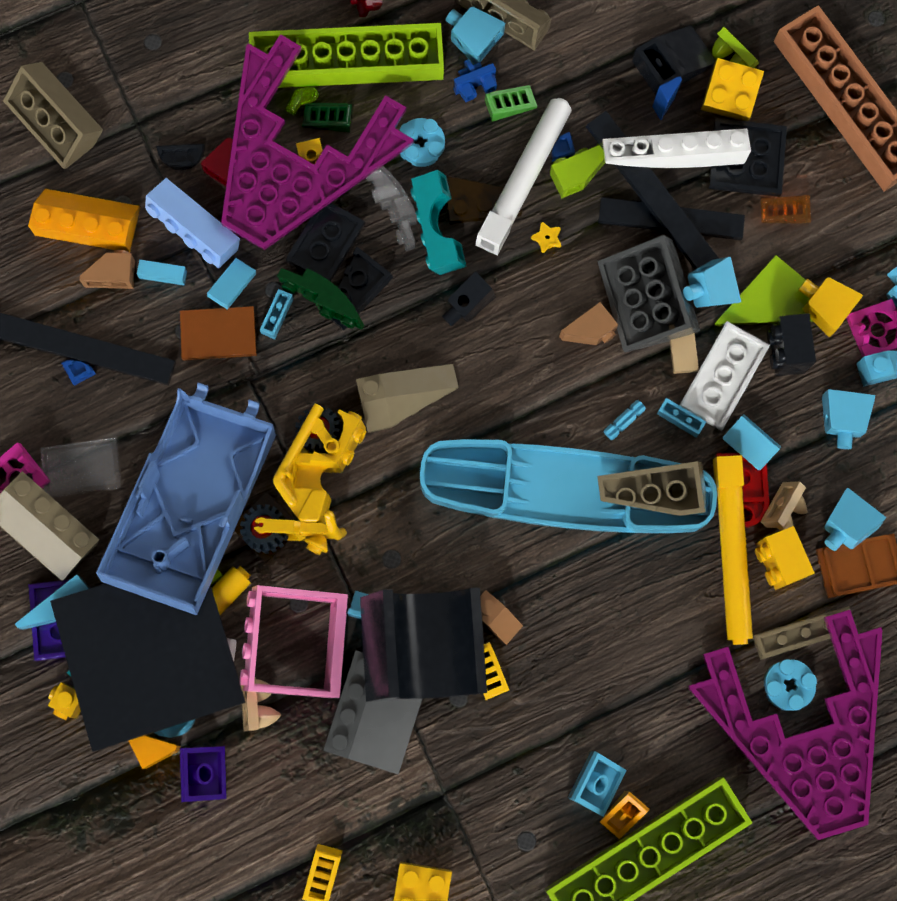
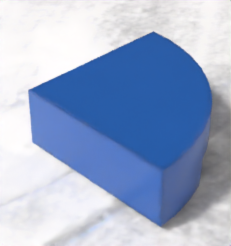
[551,132,576,162]
[62,360,96,386]

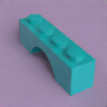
[411,170,467,275]

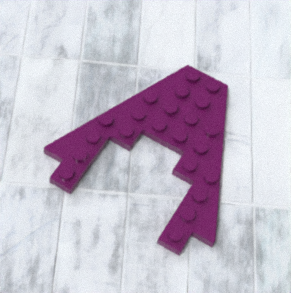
[221,34,414,250]
[688,610,883,840]

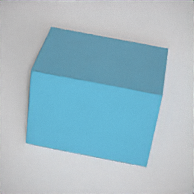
[568,751,627,817]

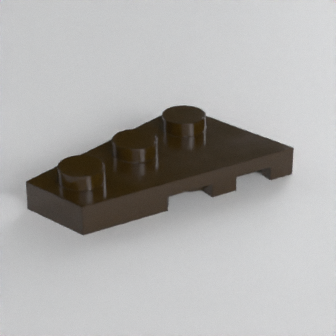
[446,176,522,224]

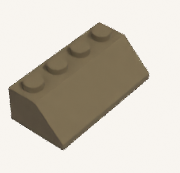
[456,0,551,51]
[3,62,103,169]
[0,471,99,582]

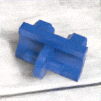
[453,59,497,102]

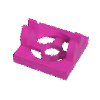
[846,299,897,357]
[0,442,50,494]

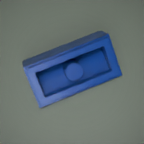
[652,76,682,120]

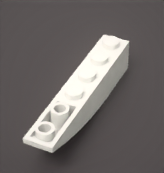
[602,128,751,168]

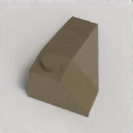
[356,364,459,433]
[597,461,706,516]

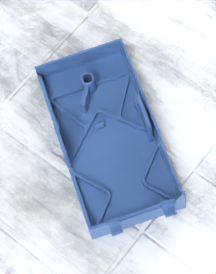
[96,383,276,615]

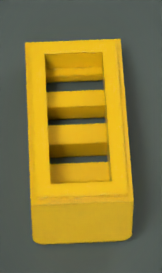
[483,642,509,700]
[302,844,342,901]

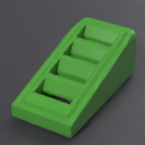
[485,85,537,122]

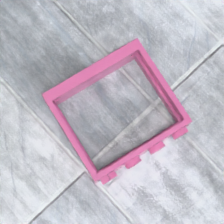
[240,585,348,698]

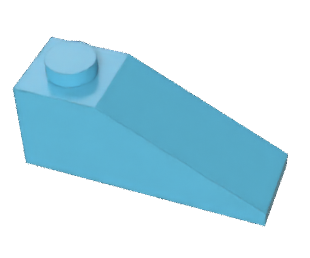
[15,575,90,630]

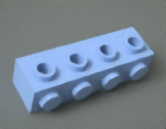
[145,178,240,269]

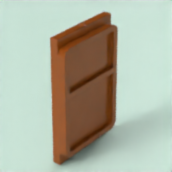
[816,534,897,599]

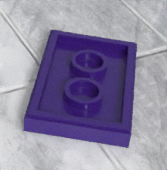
[28,579,70,661]

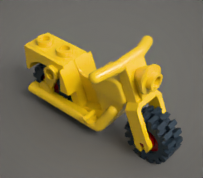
[240,403,366,555]

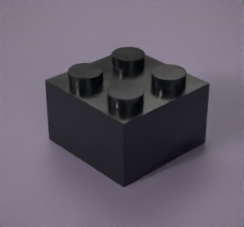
[767,313,816,376]

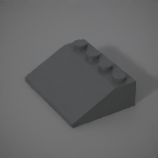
[597,235,700,353]
[323,651,422,774]

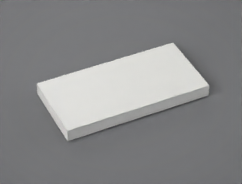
[679,321,770,431]

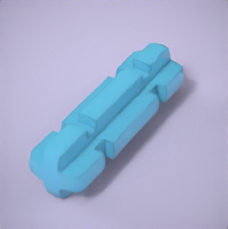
[604,400,646,440]

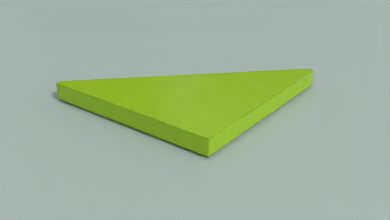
[715,255,813,326]

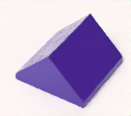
[180,746,226,802]

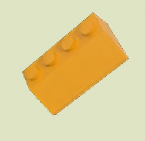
[28,189,141,253]

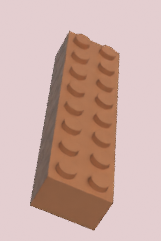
[773,5,897,192]

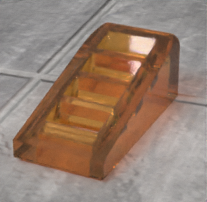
[761,195,811,223]

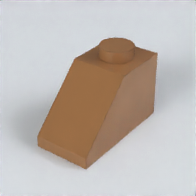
[80,250,135,289]
[559,302,618,345]
[480,590,523,645]

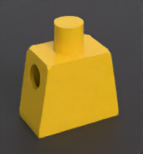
[799,277,863,337]

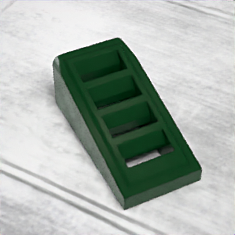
[302,103,353,133]

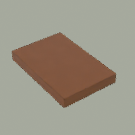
[180,306,257,360]

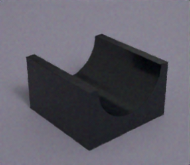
[360,588,487,702]

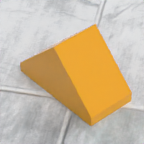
[129,735,181,769]
[600,791,649,839]

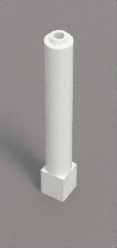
[475,98,572,256]

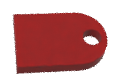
[715,453,769,528]

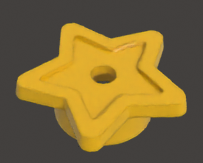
[531,222,561,253]

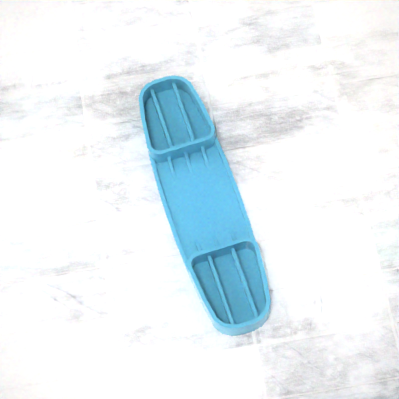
[420,439,717,533]

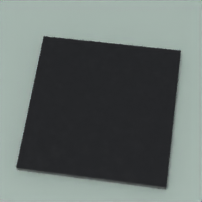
[50,584,246,752]

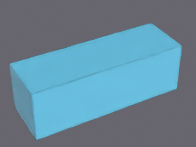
[137,260,187,285]
[260,289,294,339]
[657,398,706,437]

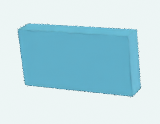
[207,258,256,310]

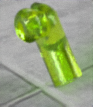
[285,87,318,115]

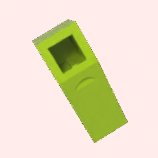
[550,144,605,198]

